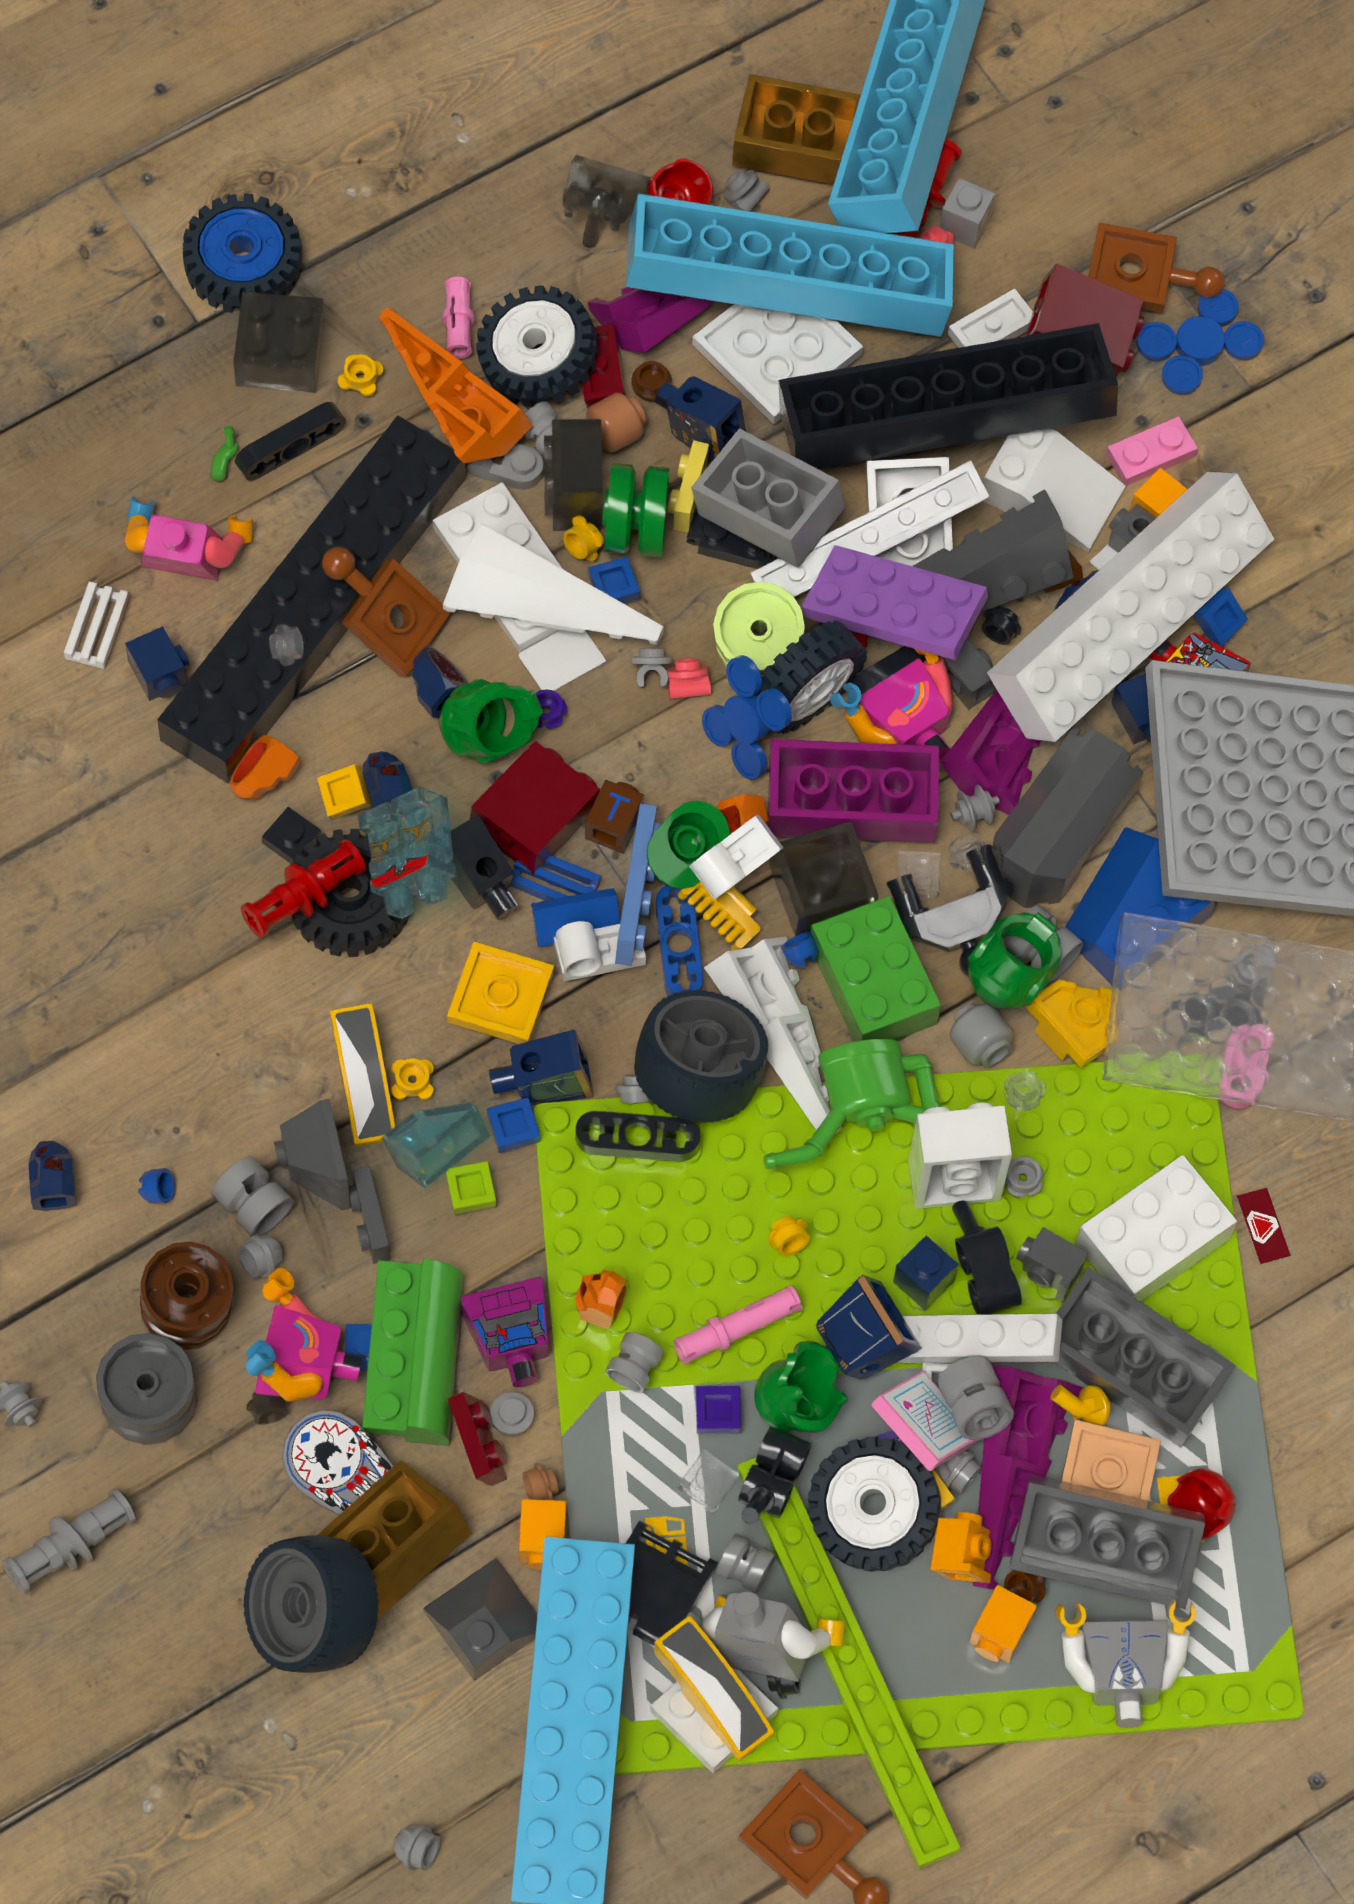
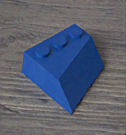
[1065,827,1216,993]

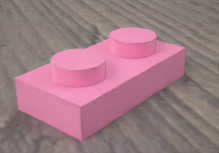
[1106,416,1198,486]

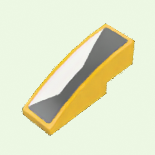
[330,1003,397,1147]
[654,1615,774,1761]

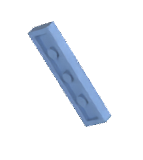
[615,804,661,966]

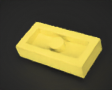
[668,440,709,533]

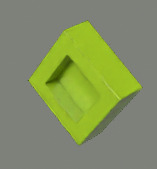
[445,1161,496,1215]

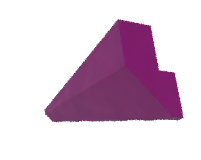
[940,690,1041,815]

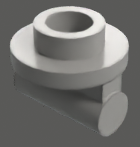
[723,169,769,212]

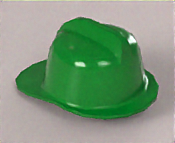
[647,801,730,889]

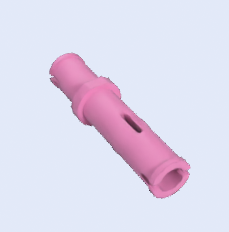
[673,1285,802,1365]

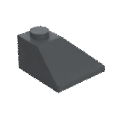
[274,1099,350,1210]
[423,1558,537,1681]

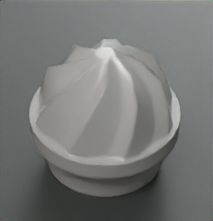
[238,1235,283,1278]
[936,1451,982,1495]
[393,1825,440,1870]

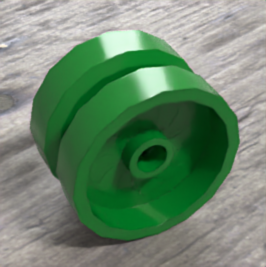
[603,463,669,558]

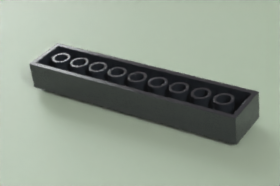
[157,415,466,783]

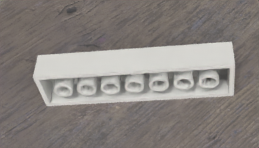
[987,472,1274,742]

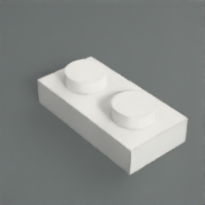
[948,289,1033,348]

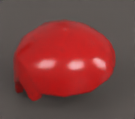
[647,158,714,205]
[1168,1467,1236,1539]

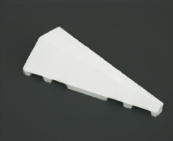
[443,523,664,645]
[704,936,842,1134]

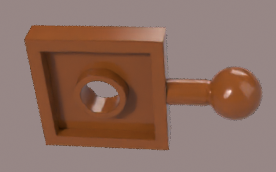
[1088,222,1225,313]
[322,547,451,676]
[738,1769,889,1904]

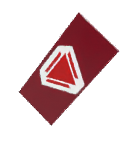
[1237,1188,1291,1264]

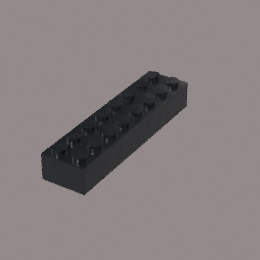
[778,323,1118,469]

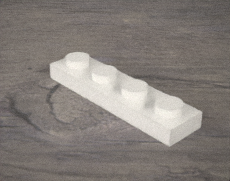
[897,1314,1063,1363]

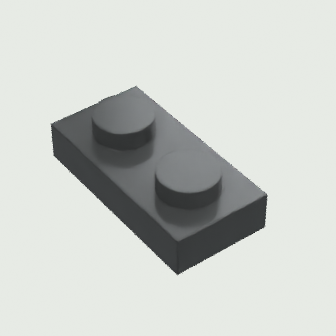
[348,1166,390,1264]

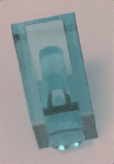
[382,1103,491,1189]

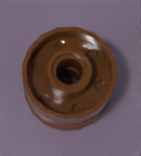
[140,1242,233,1350]

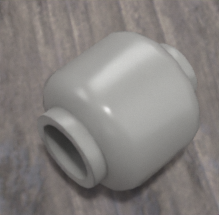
[950,1003,1013,1067]

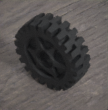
[292,829,412,957]

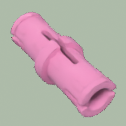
[442,276,474,359]

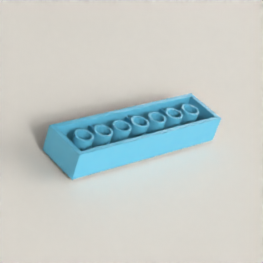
[828,0,985,233]
[625,194,954,337]
[511,1537,635,1904]

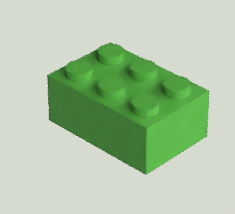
[811,896,941,1042]

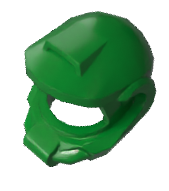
[438,679,543,764]
[968,912,1061,1010]

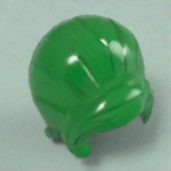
[754,1341,848,1433]

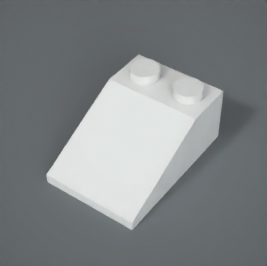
[983,428,1126,552]
[865,457,953,566]

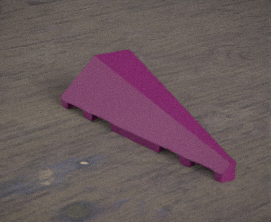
[587,287,716,353]
[973,1365,1083,1590]

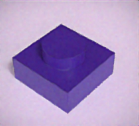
[696,1386,741,1434]

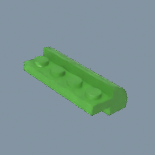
[362,1259,464,1446]

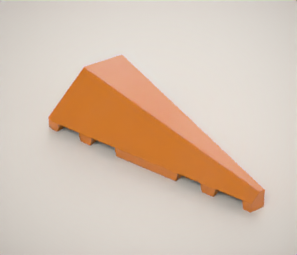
[378,307,533,464]

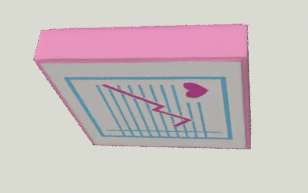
[871,1371,977,1471]

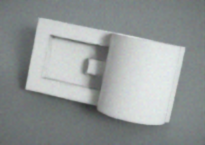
[689,814,783,900]
[554,921,646,982]

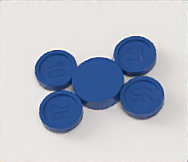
[1136,289,1264,395]
[702,655,792,780]

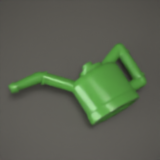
[764,1039,942,1169]

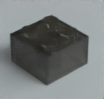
[233,292,325,393]
[543,419,603,531]
[769,821,879,936]

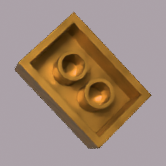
[732,74,861,185]

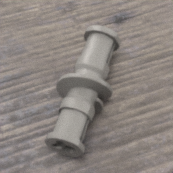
[2,1488,136,1595]

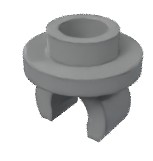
[631,648,673,687]

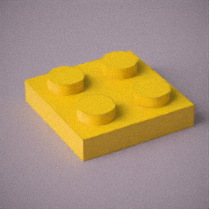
[447,941,554,1044]

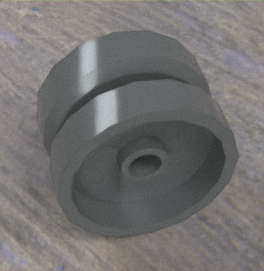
[96,1333,197,1445]

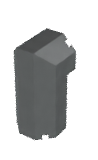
[992,728,1143,908]

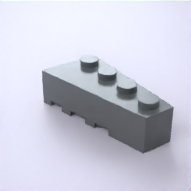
[913,489,1074,612]

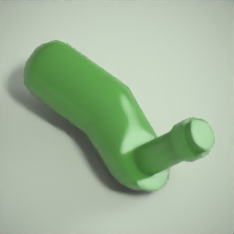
[210,426,239,482]

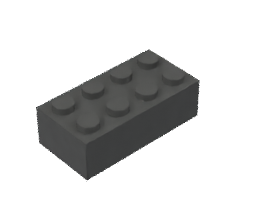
[1054,1267,1236,1448]
[1010,1474,1205,1609]

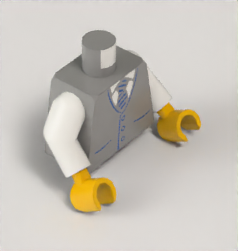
[701,1592,845,1681]
[1055,1599,1196,1728]

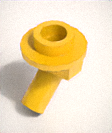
[1050,1385,1111,1426]

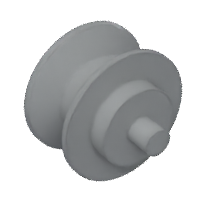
[950,785,1000,831]
[0,1381,42,1427]

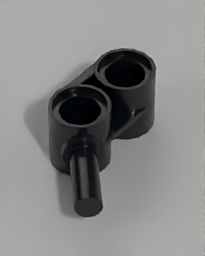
[952,1200,1022,1315]
[738,1426,812,1524]

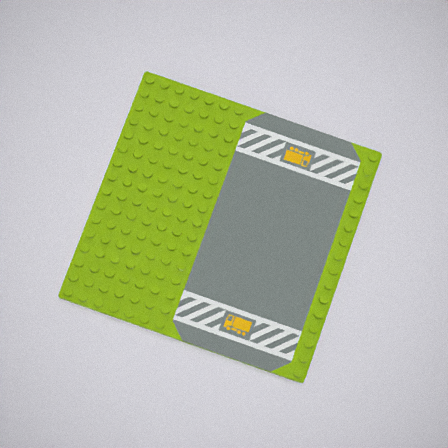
[534,1054,1304,1776]

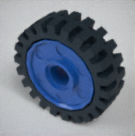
[183,194,302,314]

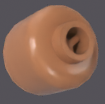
[583,393,646,453]

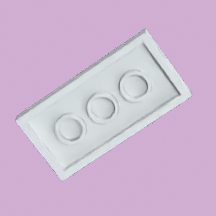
[433,482,562,653]

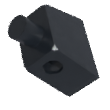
[436,815,518,920]

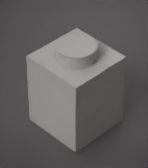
[940,178,995,249]

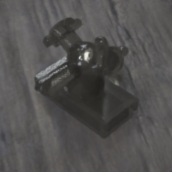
[562,155,651,248]

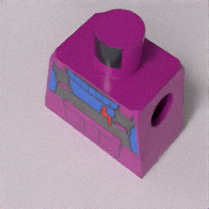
[460,1276,548,1387]

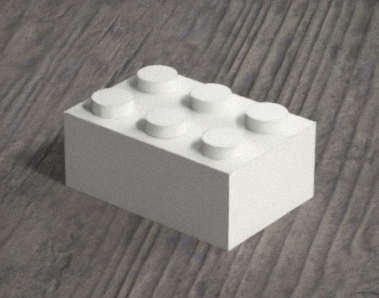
[908,1103,1012,1209]
[1076,1155,1237,1302]

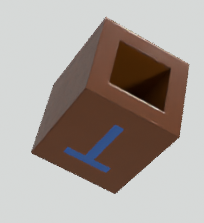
[585,779,644,854]

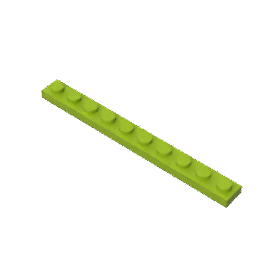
[737,1457,961,1871]

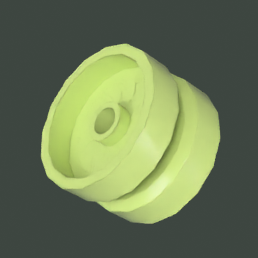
[713,581,805,676]

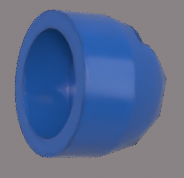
[781,932,818,968]
[138,1168,175,1204]

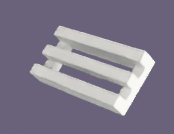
[64,581,129,669]

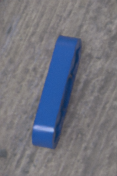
[655,885,703,996]

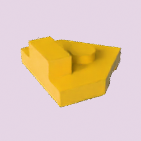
[1025,979,1117,1068]

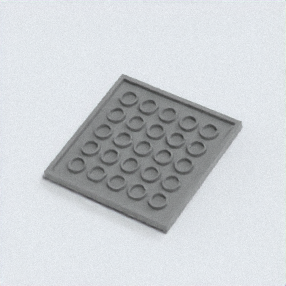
[1145,660,1354,917]

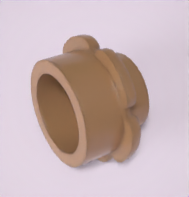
[522,1463,559,1500]

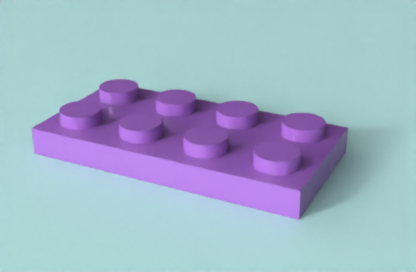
[801,545,988,660]

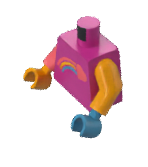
[125,496,253,581]
[830,649,953,760]
[246,1268,362,1402]

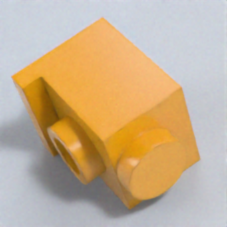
[930,1512,991,1583]

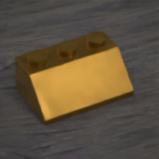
[317,1460,471,1619]

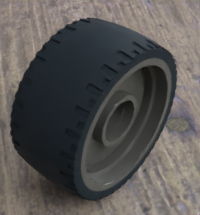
[634,990,768,1123]
[243,1536,379,1673]

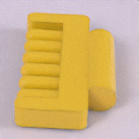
[678,881,761,950]

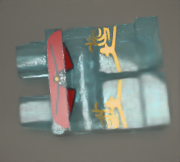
[358,786,457,918]

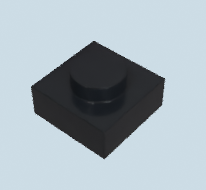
[262,807,321,864]

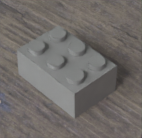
[691,428,845,567]

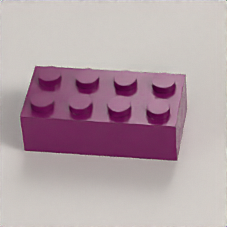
[767,739,939,843]

